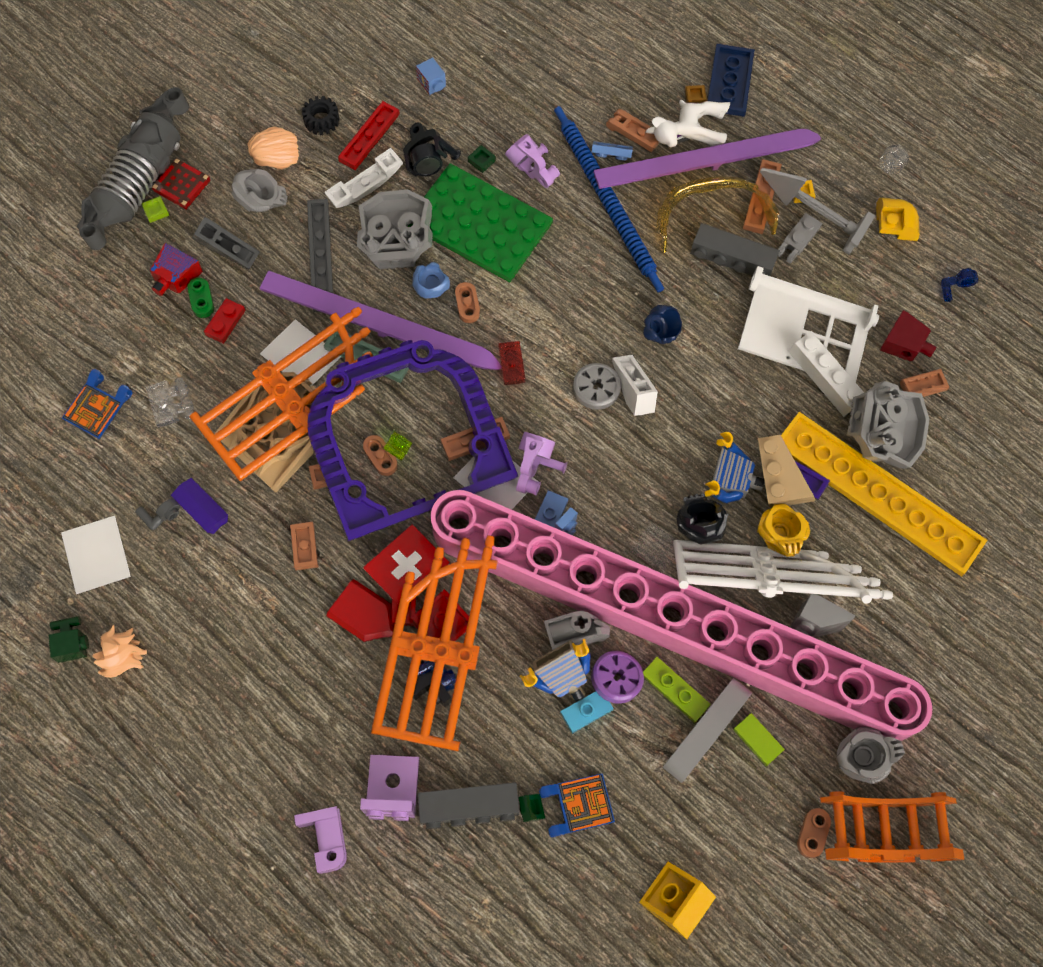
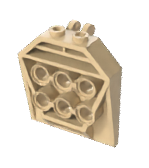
[215,372,316,492]

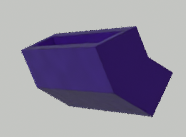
[171,478,228,534]

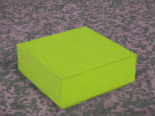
[141,196,169,223]

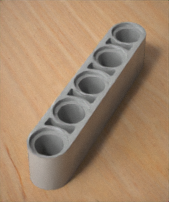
[662,678,752,783]

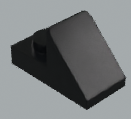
[414,660,452,707]

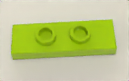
[643,657,711,723]

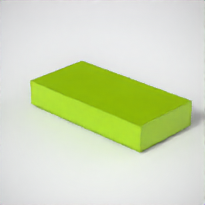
[733,713,785,766]

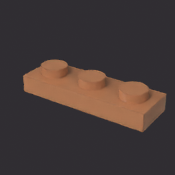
[441,417,510,461]

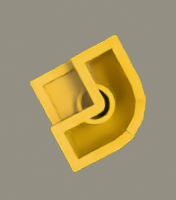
[876,198,920,241]

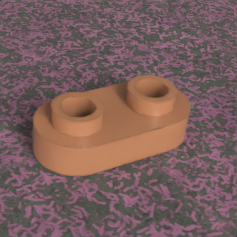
[455,282,480,323]
[363,435,398,476]
[797,808,831,858]

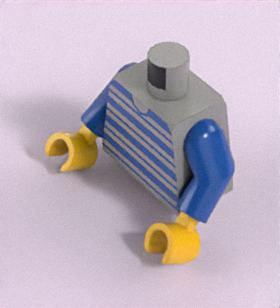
[704,432,765,503]

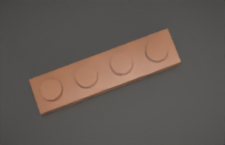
[743,159,782,234]

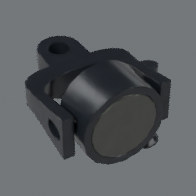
[403,122,461,177]

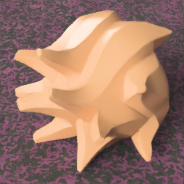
[92,625,147,678]

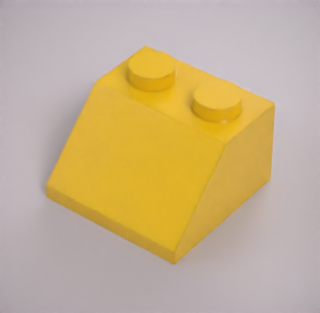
[639,862,716,939]

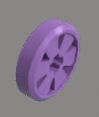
[591,651,644,704]

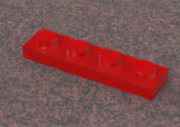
[338,101,400,171]

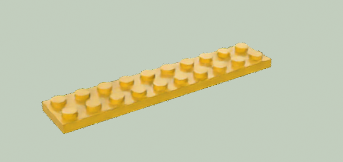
[781,412,988,577]

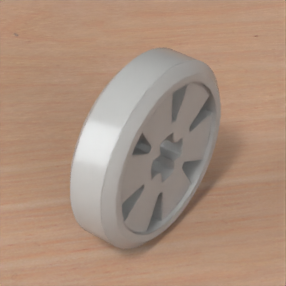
[573,363,621,410]

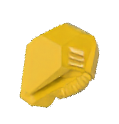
[757,504,810,557]

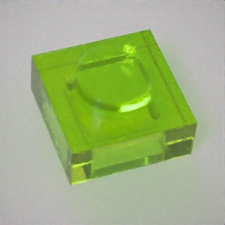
[383,431,412,461]

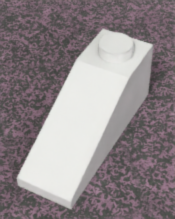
[612,355,658,416]

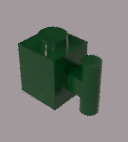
[49,616,89,663]

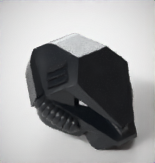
[676,493,728,545]

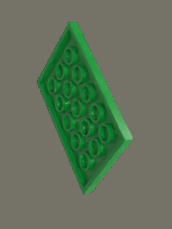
[408,163,553,283]

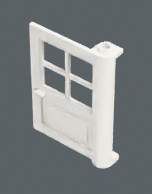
[738,266,879,382]

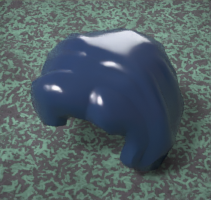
[643,305,682,344]

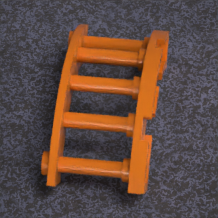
[820,791,964,863]

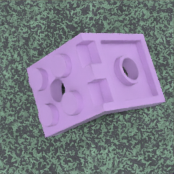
[360,755,419,821]

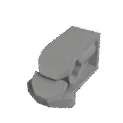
[544,611,610,650]

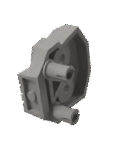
[357,189,433,270]
[847,381,930,469]

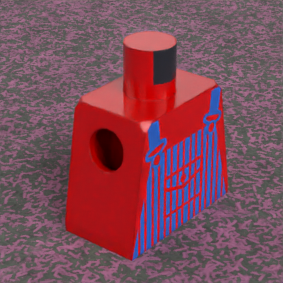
[150,243,203,296]

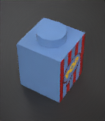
[416,57,446,95]

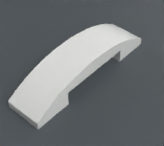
[324,148,403,208]

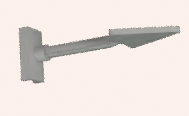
[760,168,875,255]

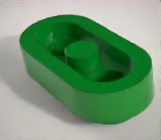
[188,278,214,318]

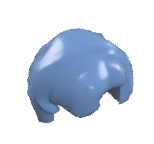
[412,262,450,299]

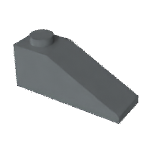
[192,217,260,270]

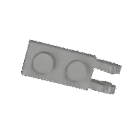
[778,213,823,264]

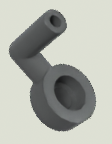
[135,498,180,530]

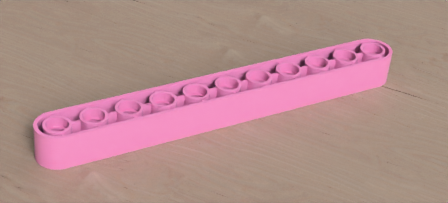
[431,490,932,741]

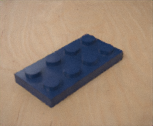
[707,44,755,117]

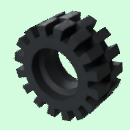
[302,96,340,135]

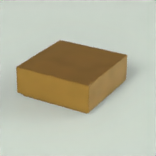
[684,85,707,103]

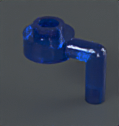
[941,268,979,302]
[417,661,456,692]

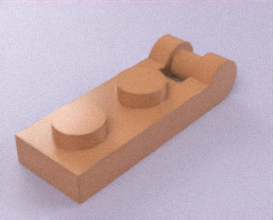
[606,109,659,152]

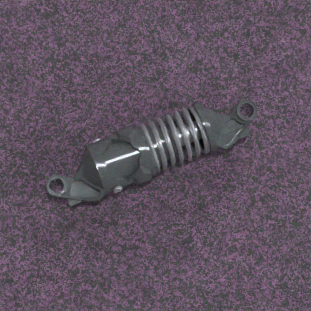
[77,87,189,250]

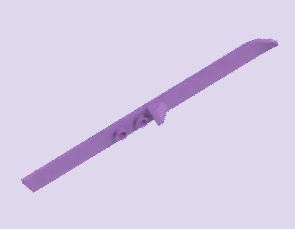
[593,129,821,189]
[260,271,501,370]

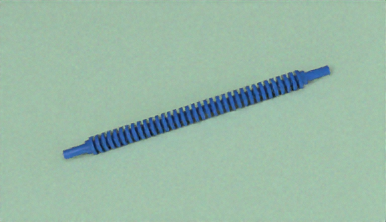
[554,106,664,293]

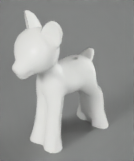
[646,100,730,148]

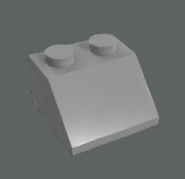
[790,594,855,638]

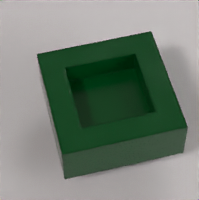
[468,145,496,173]
[518,794,545,822]

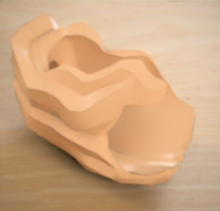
[247,127,299,170]

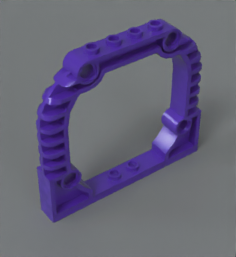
[307,340,519,542]

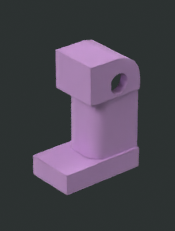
[294,806,347,874]

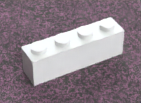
[788,331,864,417]

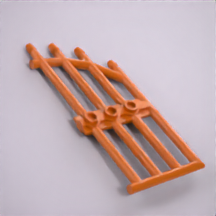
[189,307,373,482]
[371,535,498,751]

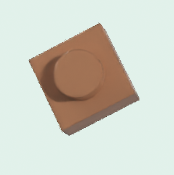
[309,464,327,490]

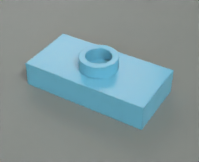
[560,691,614,733]

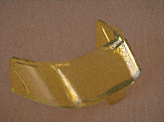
[657,176,779,253]

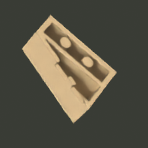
[758,435,815,508]

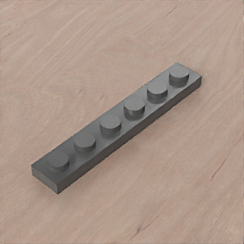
[307,199,334,312]

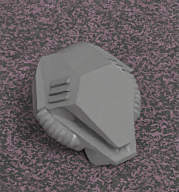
[232,169,288,212]
[836,727,905,784]

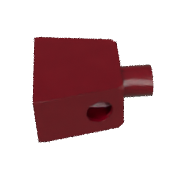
[880,310,937,361]

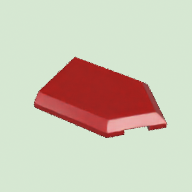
[326,579,395,642]

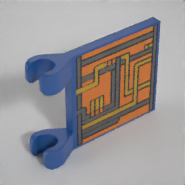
[62,369,133,439]
[539,773,615,838]

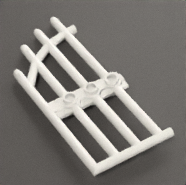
[673,540,893,603]

